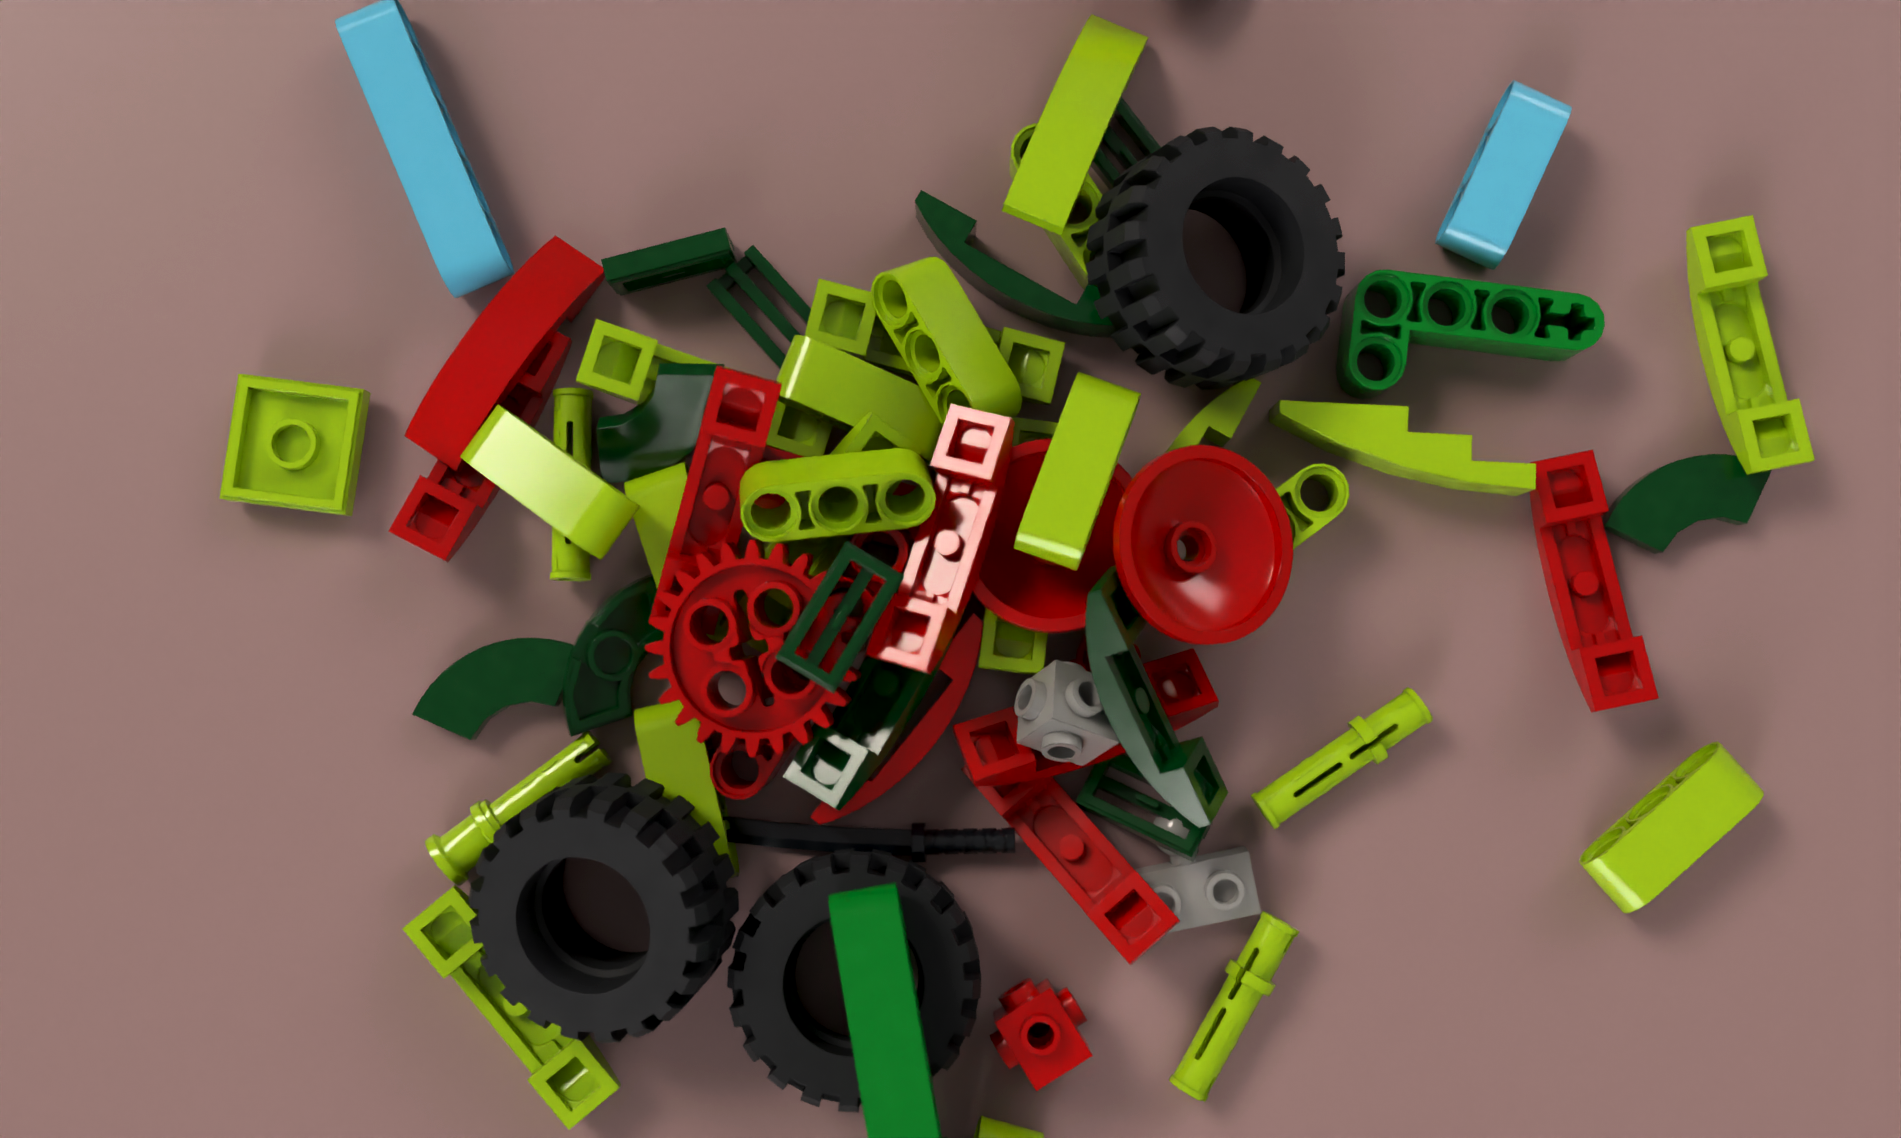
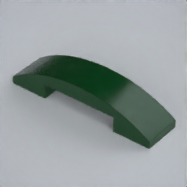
[915,190,1116,338]
[1086,565,1228,828]
[783,570,963,811]

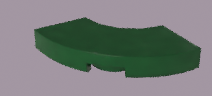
[596,363,725,483]
[1602,454,1772,554]
[563,574,664,737]
[412,638,573,740]

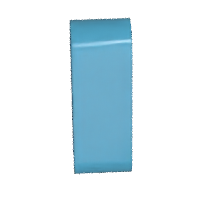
[1435,80,1572,270]

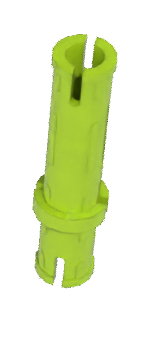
[546,388,594,581]
[1250,687,1433,829]
[1169,911,1300,1102]

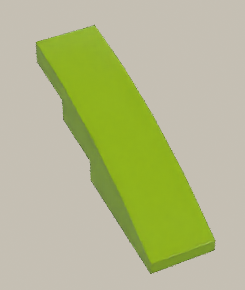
[1269,400,1536,496]

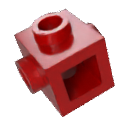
[989,978,1093,1091]

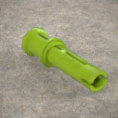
[425,731,612,886]

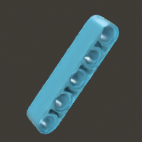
[335,0,515,298]

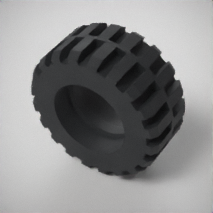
[1086,126,1345,390]
[469,773,739,1043]
[727,848,981,1112]

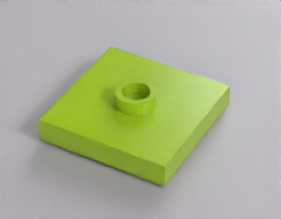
[219,374,371,517]

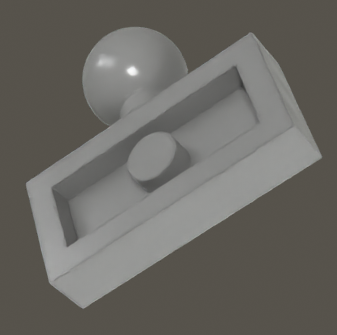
[1134,806,1261,933]

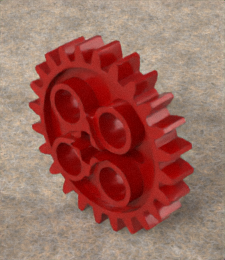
[645,539,865,758]

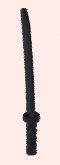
[722,816,1016,862]

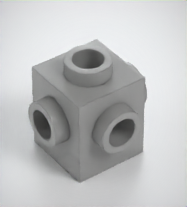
[1014,660,1120,766]

